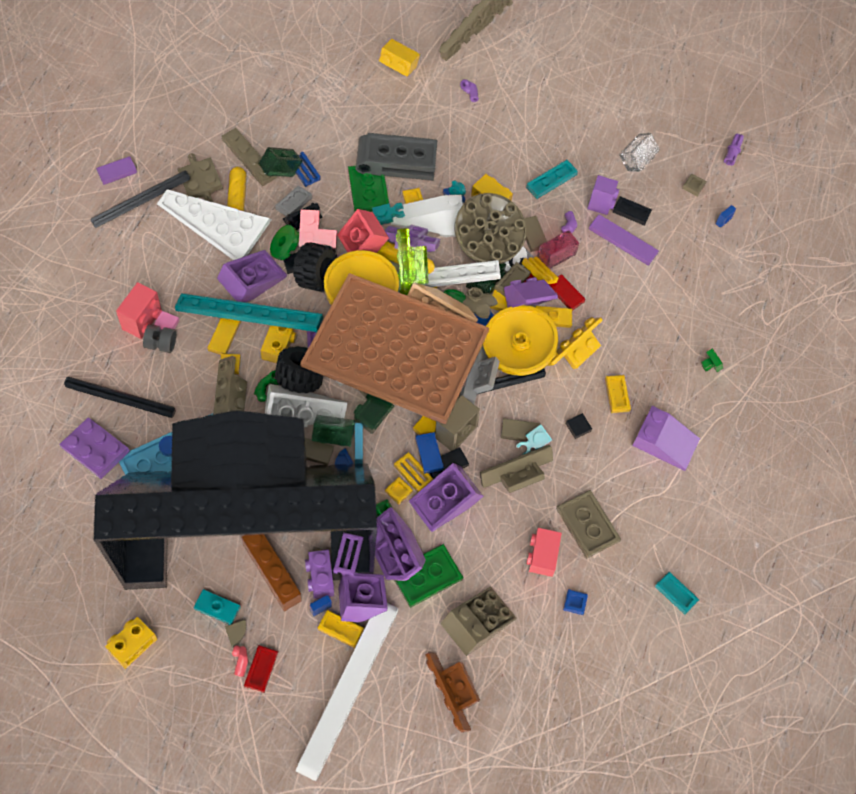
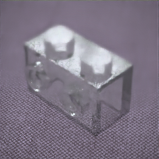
[619,133,660,172]

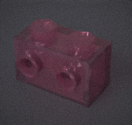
[537,230,579,269]

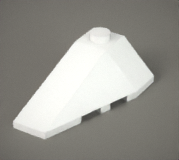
[391,195,463,237]
[265,384,347,427]

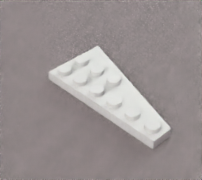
[157,189,271,260]

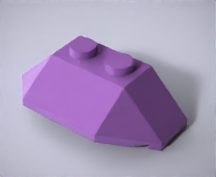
[375,507,426,581]

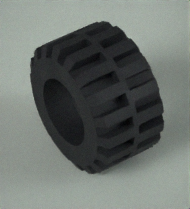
[293,242,338,292]
[275,346,324,393]

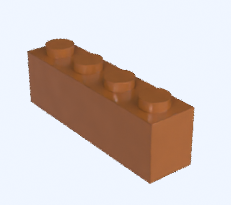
[241,534,302,612]

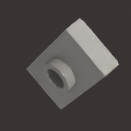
[275,185,312,217]

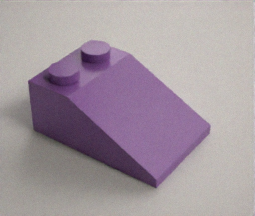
[217,250,287,303]
[632,406,700,471]
[409,463,484,532]

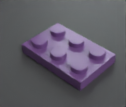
[59,417,130,479]

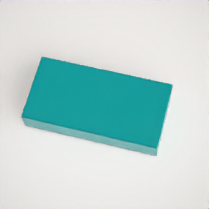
[655,572,699,615]

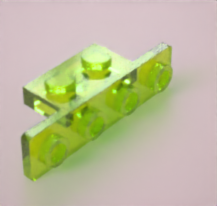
[396,228,429,295]

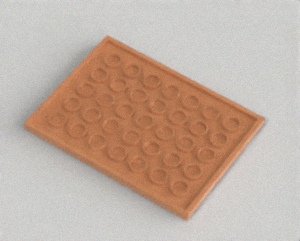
[301,273,489,425]

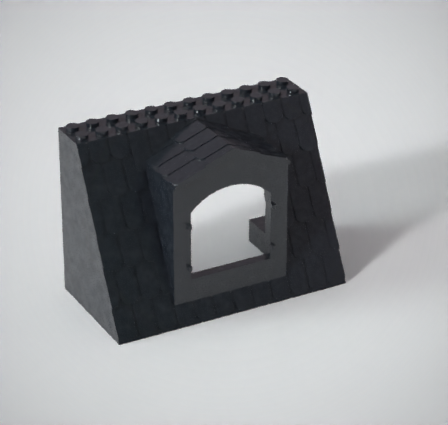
[93,410,377,590]

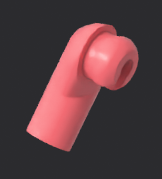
[232,645,248,677]

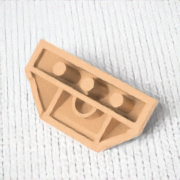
[407,282,478,323]

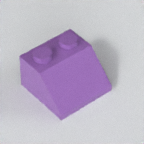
[504,278,558,307]
[338,573,388,622]

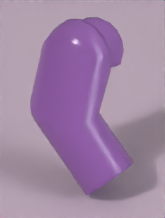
[460,79,479,102]
[561,211,577,235]

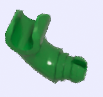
[254,370,279,402]

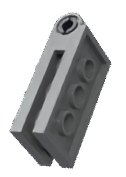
[355,133,438,181]

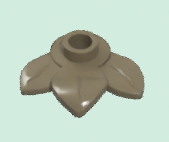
[462,287,498,318]

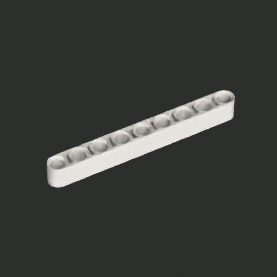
[296,603,399,781]

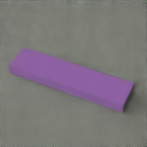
[589,214,659,266]

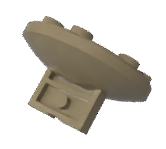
[454,193,526,264]

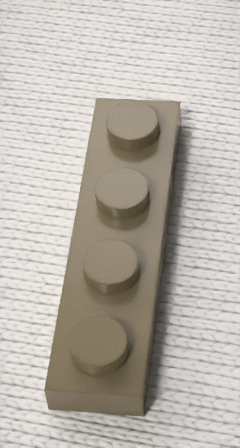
[222,128,277,187]

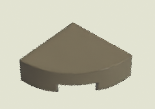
[225,620,247,648]

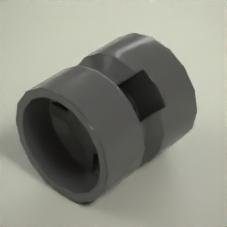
[143,324,177,353]

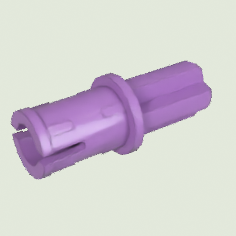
[724,133,744,166]

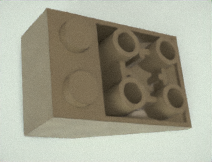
[440,587,516,656]

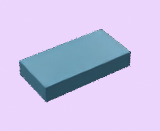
[355,423,363,464]

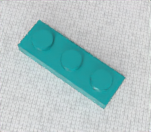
[526,159,578,199]

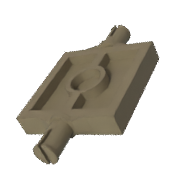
[177,154,223,202]

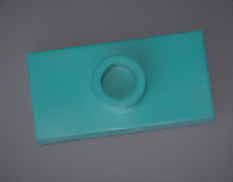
[193,589,241,625]

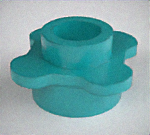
[449,180,466,196]

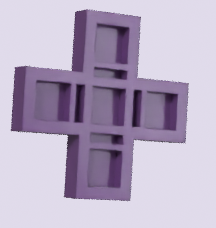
[384,225,441,253]

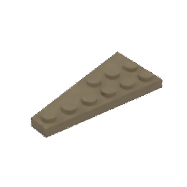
[439,0,513,61]

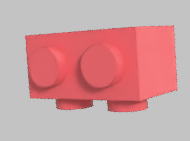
[526,528,562,577]

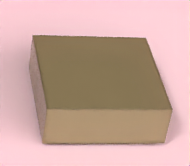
[682,174,707,197]

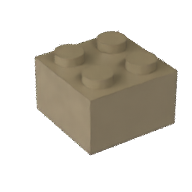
[435,395,480,451]

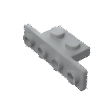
[460,347,500,404]

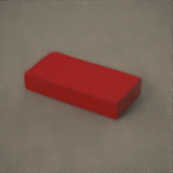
[549,274,586,311]
[244,645,279,693]

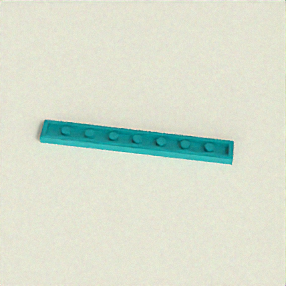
[174,293,323,332]

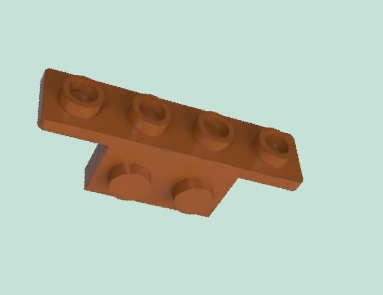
[425,652,480,732]

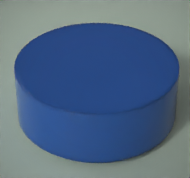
[159,436,172,457]

